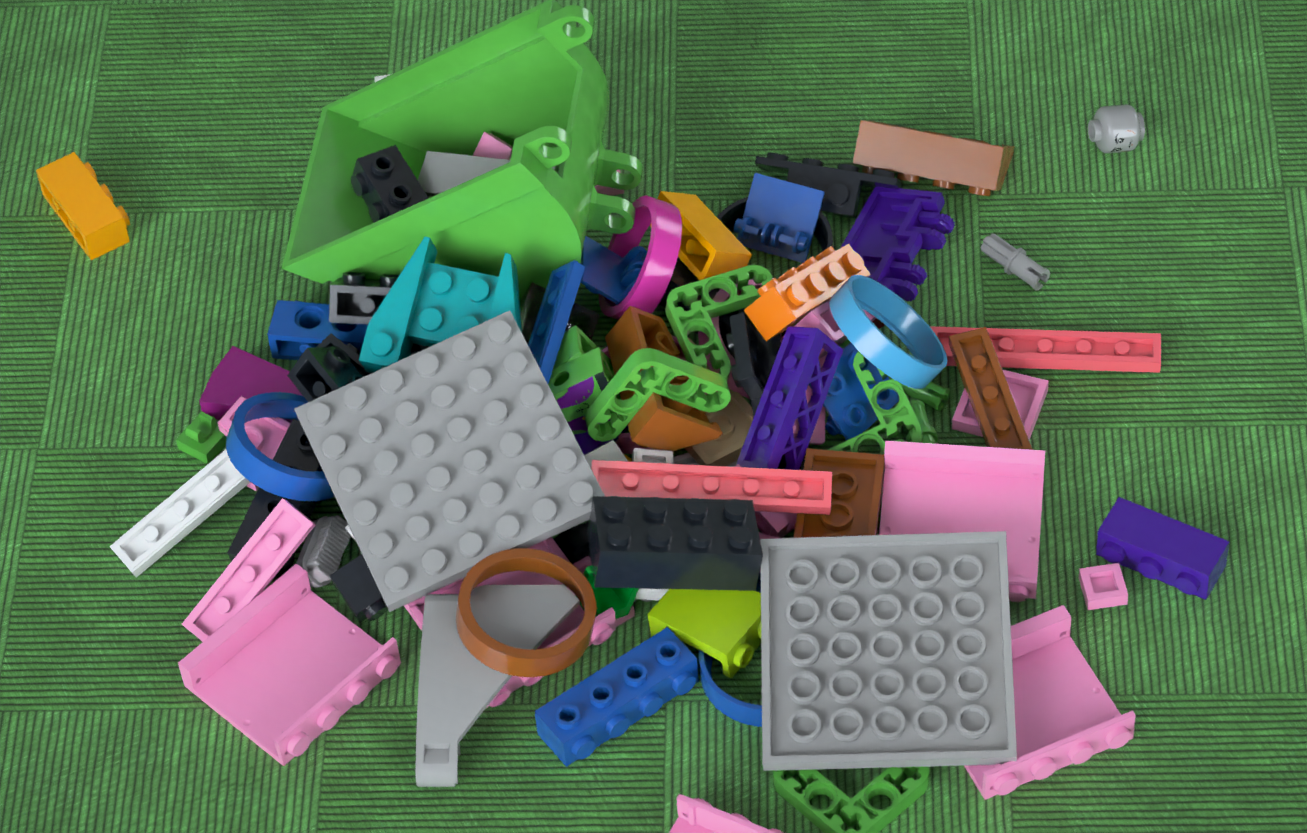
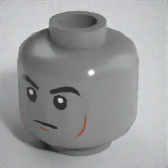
[1088,104,1145,153]

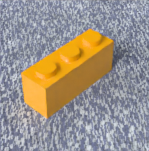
[36,152,130,260]
[649,191,752,280]

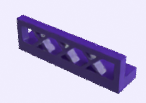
[736,326,843,470]

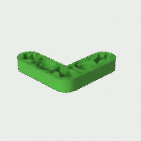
[665,265,772,385]
[585,348,731,442]
[828,351,923,454]
[772,766,929,833]

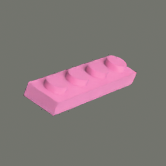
[182,498,316,642]

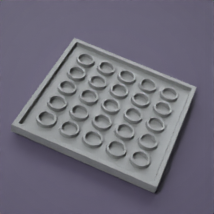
[294,311,605,612]
[760,531,1017,771]

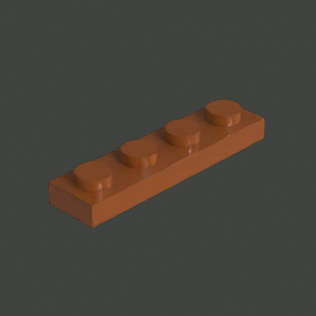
[949,327,1033,450]

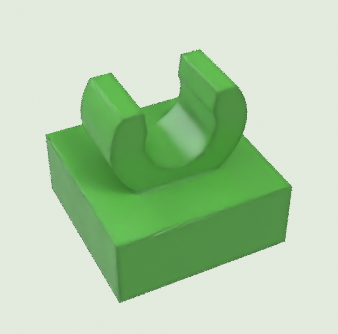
[176,411,227,464]

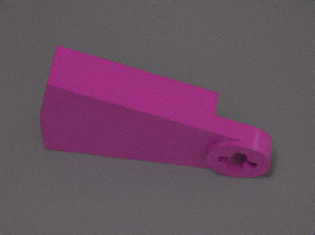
[199,346,303,423]

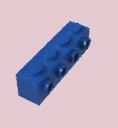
[534,627,699,767]

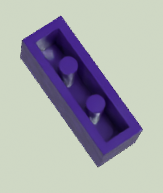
[1096,497,1229,600]

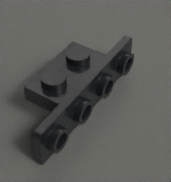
[755,152,903,218]
[727,308,795,426]

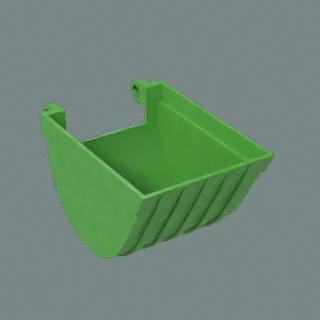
[281,0,643,318]

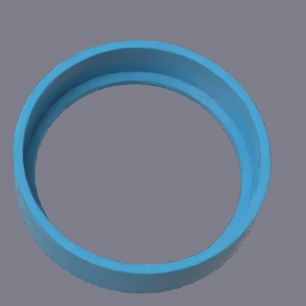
[829,275,948,389]

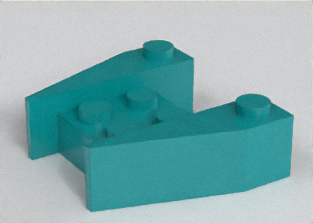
[359,237,522,373]

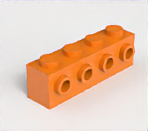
[744,244,871,342]

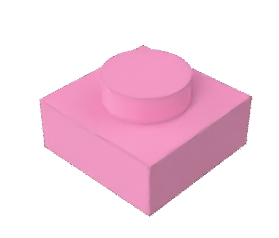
[1079,563,1128,610]

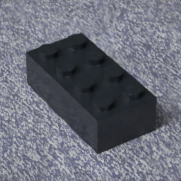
[587,496,763,591]

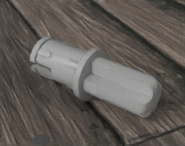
[981,234,1050,291]

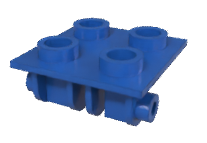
[734,173,825,263]
[580,235,647,305]
[809,342,899,440]

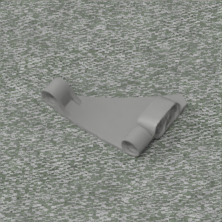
[416,585,580,787]

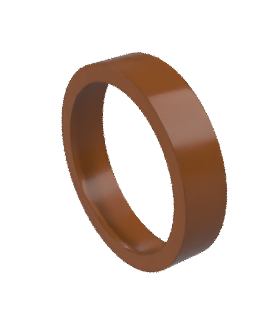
[456,548,596,677]

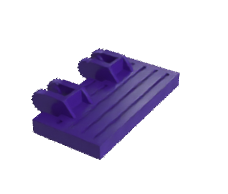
[840,186,955,302]

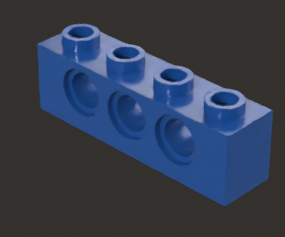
[267,300,368,360]

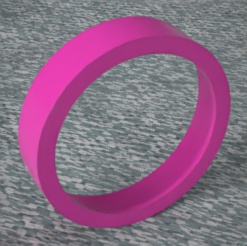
[599,195,682,320]

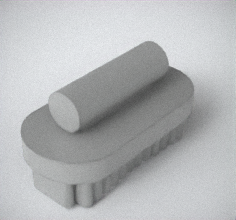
[297,515,351,588]

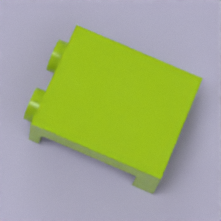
[647,589,761,678]

